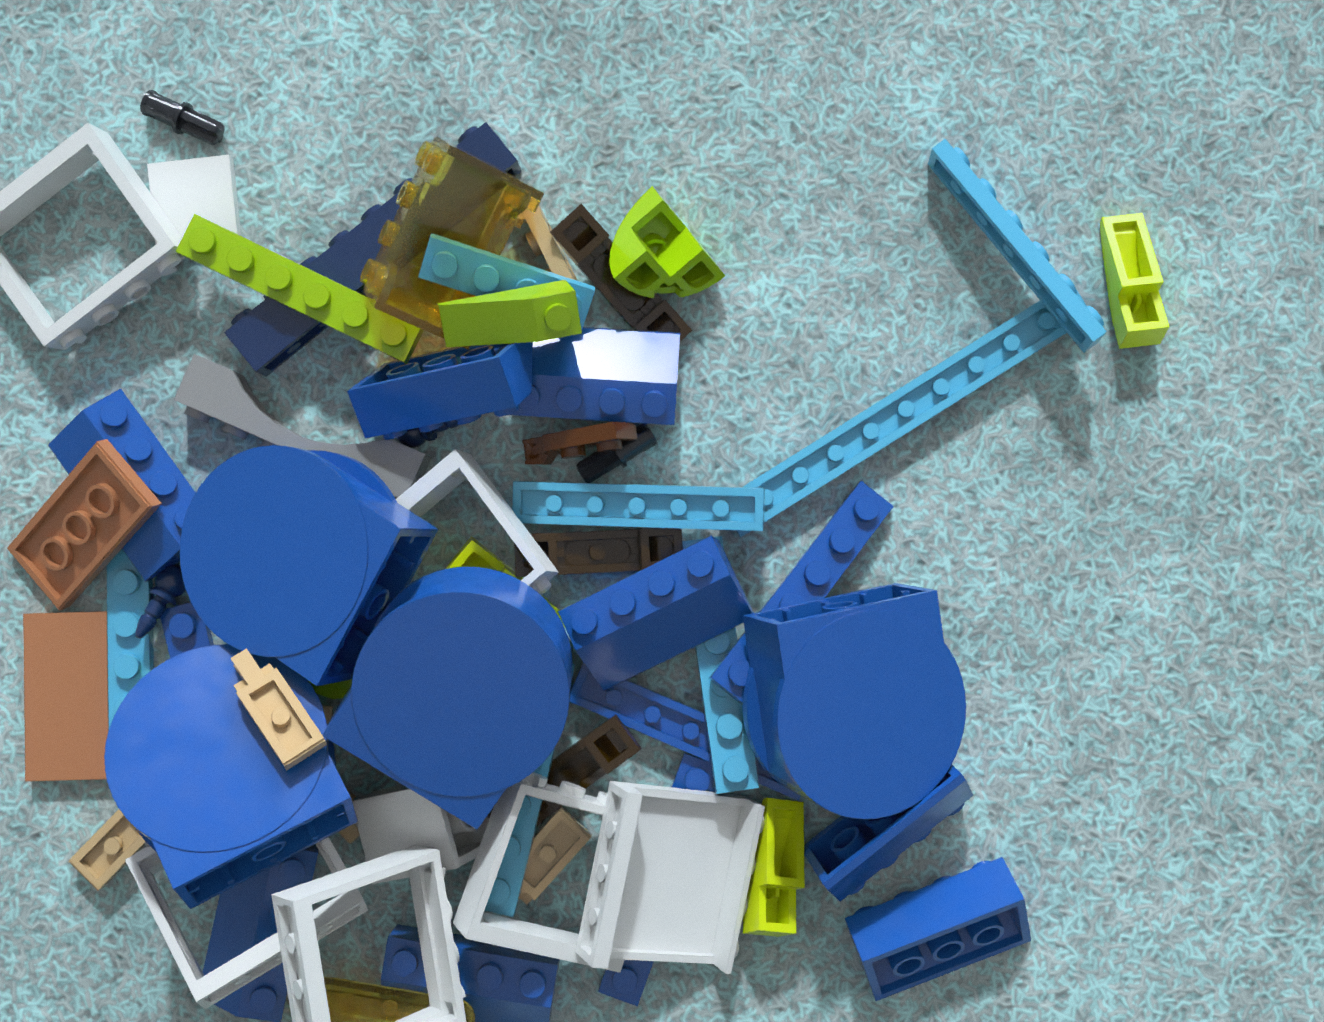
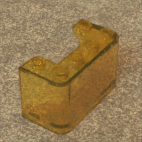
[360,137,544,349]

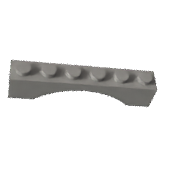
[173,354,432,499]

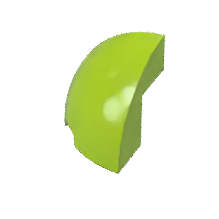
[609,186,725,298]

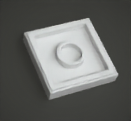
[147,154,241,245]

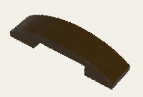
[550,203,693,342]
[514,528,683,577]
[487,714,642,827]

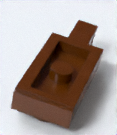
[522,422,637,465]

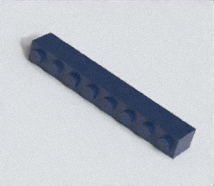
[224,122,521,377]

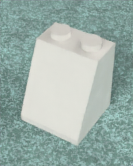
[352,784,489,884]

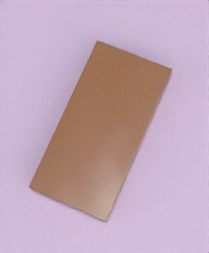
[7,439,162,611]
[23,611,109,782]

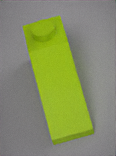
[437,280,582,347]

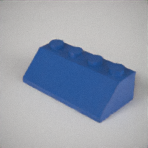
[509,327,680,425]
[347,342,533,440]
[48,389,196,582]
[558,536,754,691]
[804,764,974,902]
[203,844,319,1022]
[845,857,1031,1001]
[381,924,560,1022]

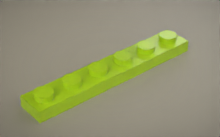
[175,214,425,364]

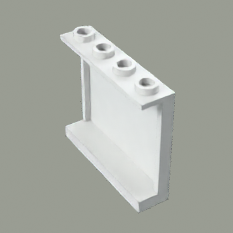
[575,781,765,974]

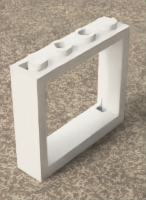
[0,123,186,350]
[396,449,559,595]
[453,772,624,972]
[125,837,368,1009]
[271,845,467,1022]

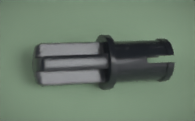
[140,90,225,145]
[576,423,658,483]

